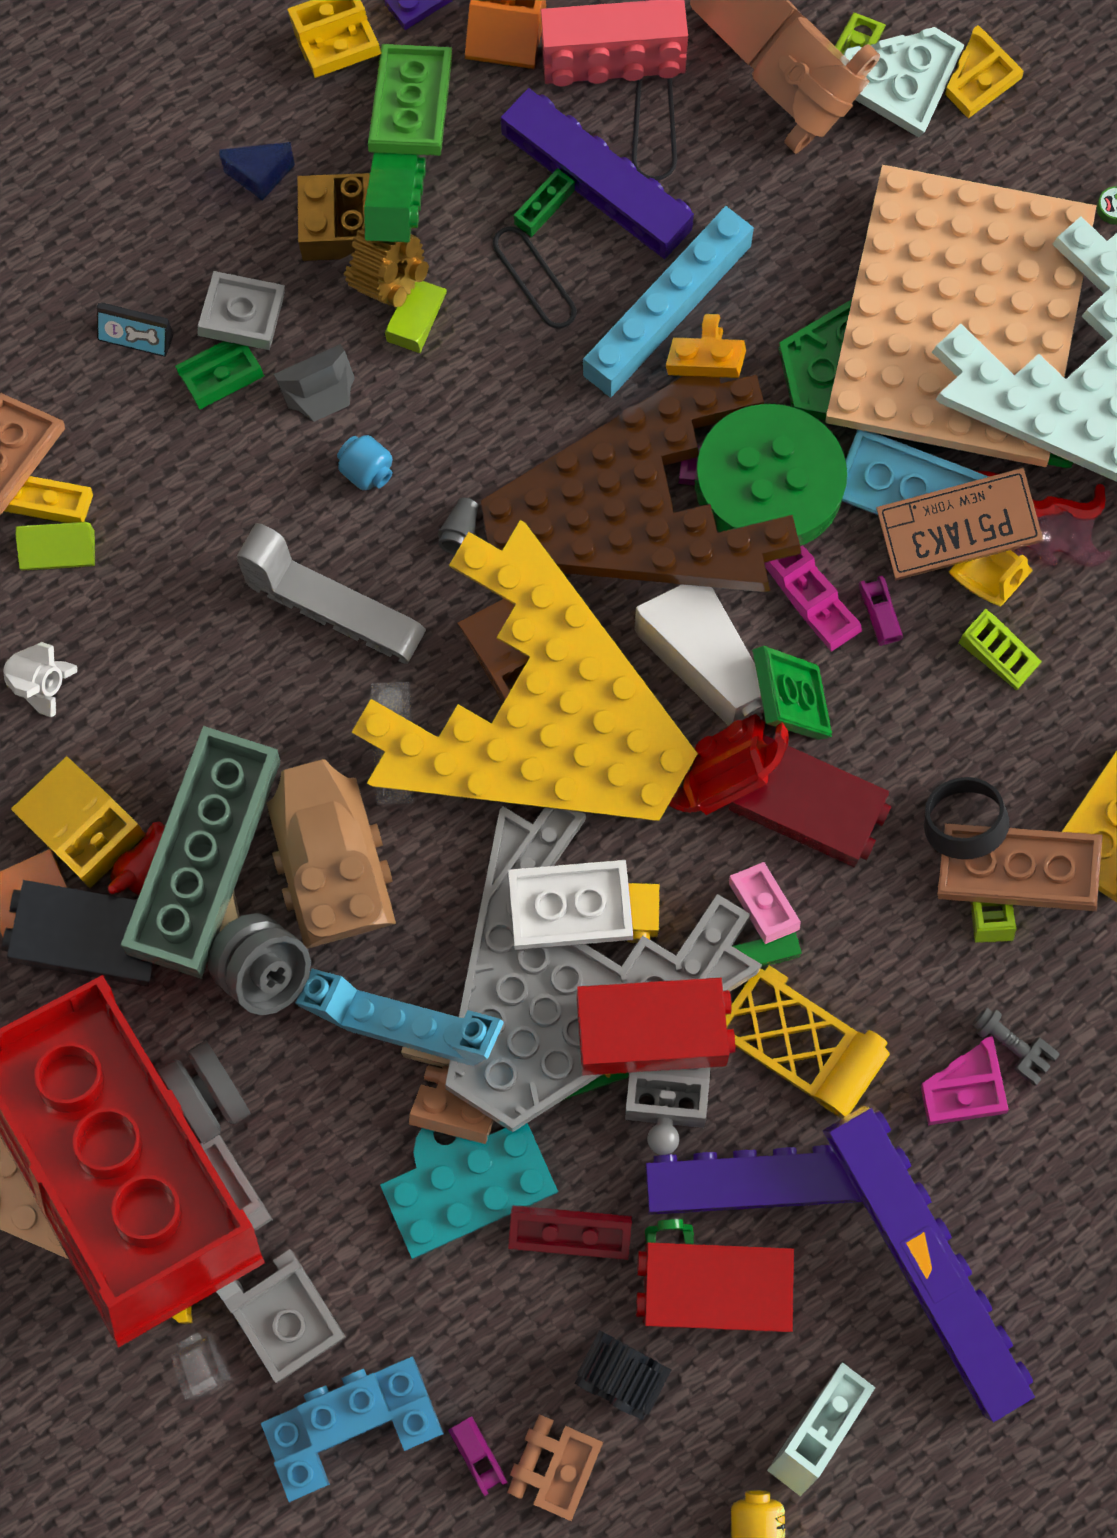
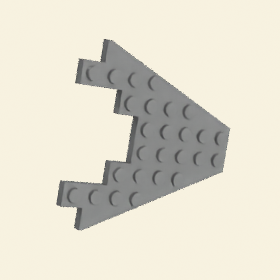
[445,806,762,1132]

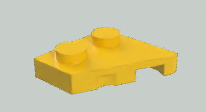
[945,25,1024,119]

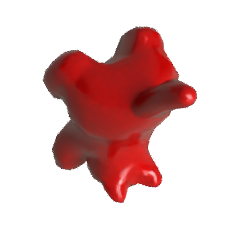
[108,822,166,896]

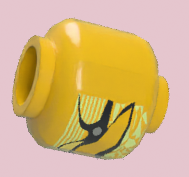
[731,1490,785,1538]

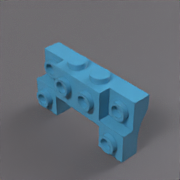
[261,1357,444,1502]

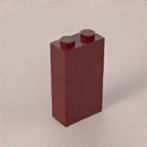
[729,734,891,868]

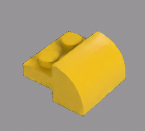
[287,0,381,78]

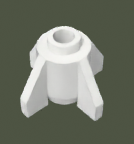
[3,642,77,717]

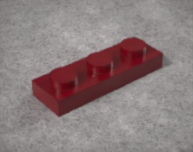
[508,1205,632,1260]

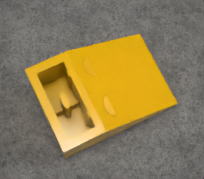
[11,756,145,888]

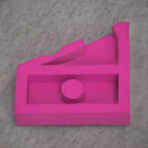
[921,1036,1009,1125]

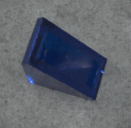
[219,142,295,201]

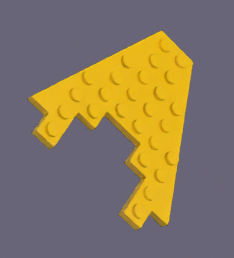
[352,520,698,821]

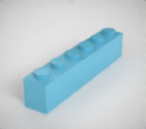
[583,206,754,398]

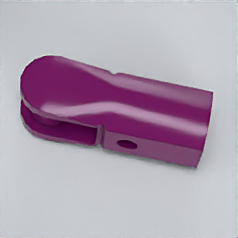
[859,575,903,646]
[448,1416,507,1496]

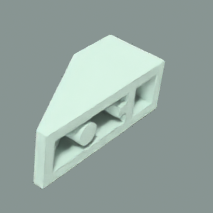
[767,1362,875,1496]

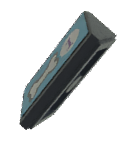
[97,302,174,357]

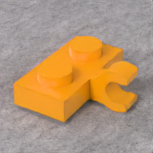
[666,314,746,378]

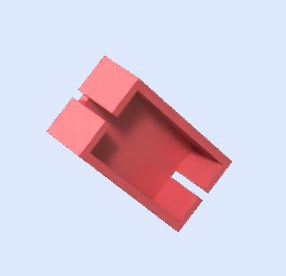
[541,0,688,87]

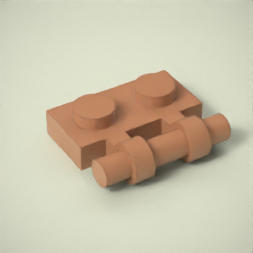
[409,1065,494,1144]
[507,1414,603,1521]

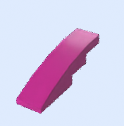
[764,545,862,652]

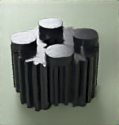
[574,1330,672,1420]

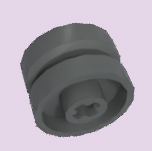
[208,913,311,1016]
[157,1040,252,1145]

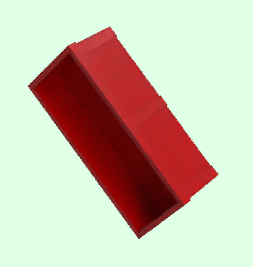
[0,975,265,1348]

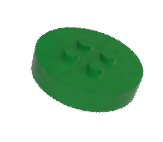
[695,404,847,546]

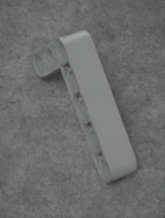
[236,523,426,664]

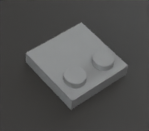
[198,271,285,350]

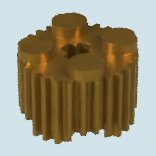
[344,225,429,307]

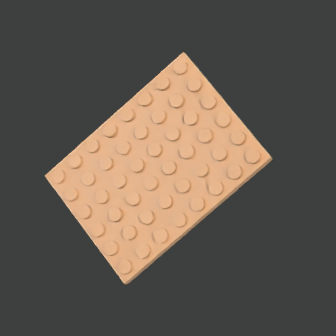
[825,165,1097,467]

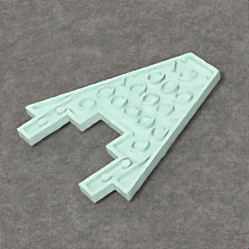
[932,216,1117,482]

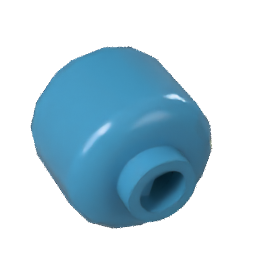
[337,435,393,490]

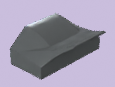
[274,344,355,422]

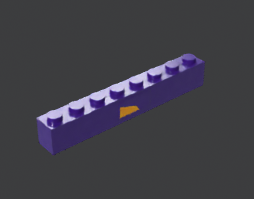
[822,1106,1035,1423]

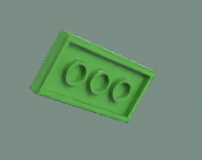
[368,44,452,156]

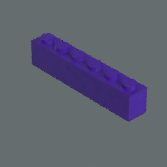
[501,88,694,260]
[645,1145,862,1215]

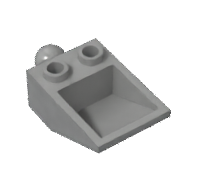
[625,1068,710,1155]

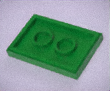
[752,646,832,740]

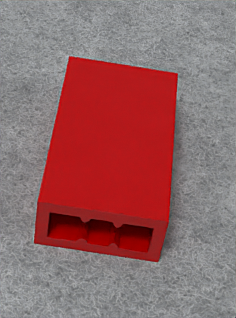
[576,978,736,1076]
[636,1242,794,1332]

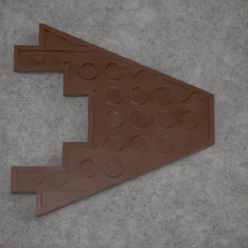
[481,374,802,592]

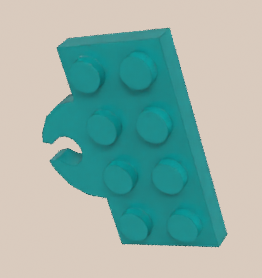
[380,1123,558,1259]

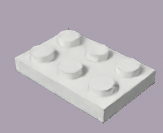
[508,860,633,950]

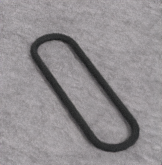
[493,226,576,328]

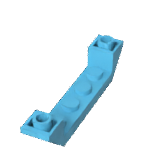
[295,969,504,1066]

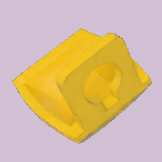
[949,550,1033,607]

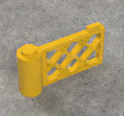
[726,965,890,1118]

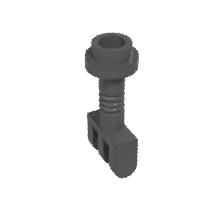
[972,1007,1060,1086]

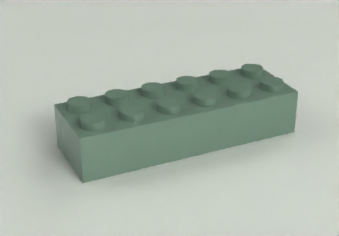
[121,726,281,979]

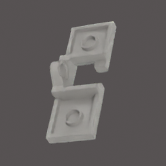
[200,1135,346,1383]

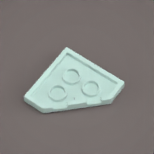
[843,27,964,137]

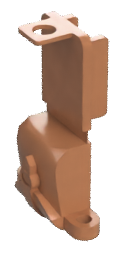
[690,0,880,154]

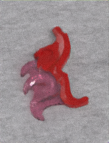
[973,470,1111,567]

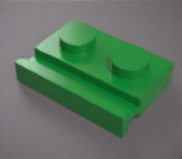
[175,341,264,410]

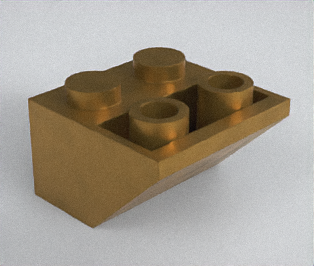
[297,173,370,261]

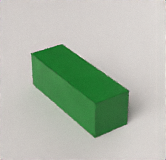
[514,168,575,237]
[732,932,802,967]

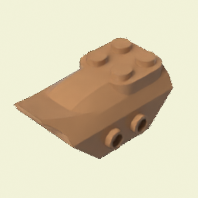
[267,759,396,949]

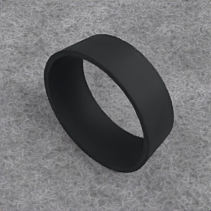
[924,777,1009,860]

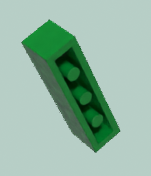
[364,152,426,242]

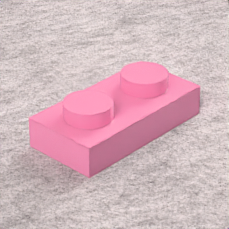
[729,862,801,944]

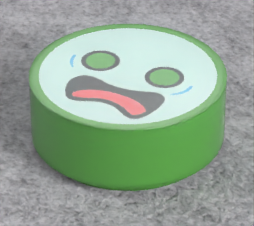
[1097,186,1117,225]

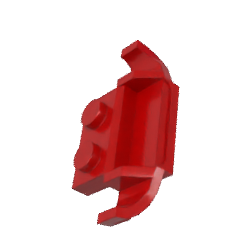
[669,713,789,815]

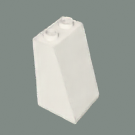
[635,584,764,726]

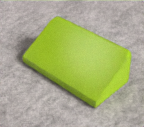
[15,522,95,571]

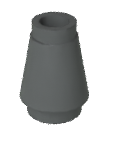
[438,498,479,555]

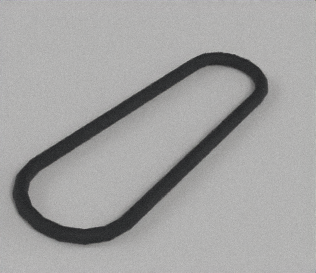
[632,78,677,180]

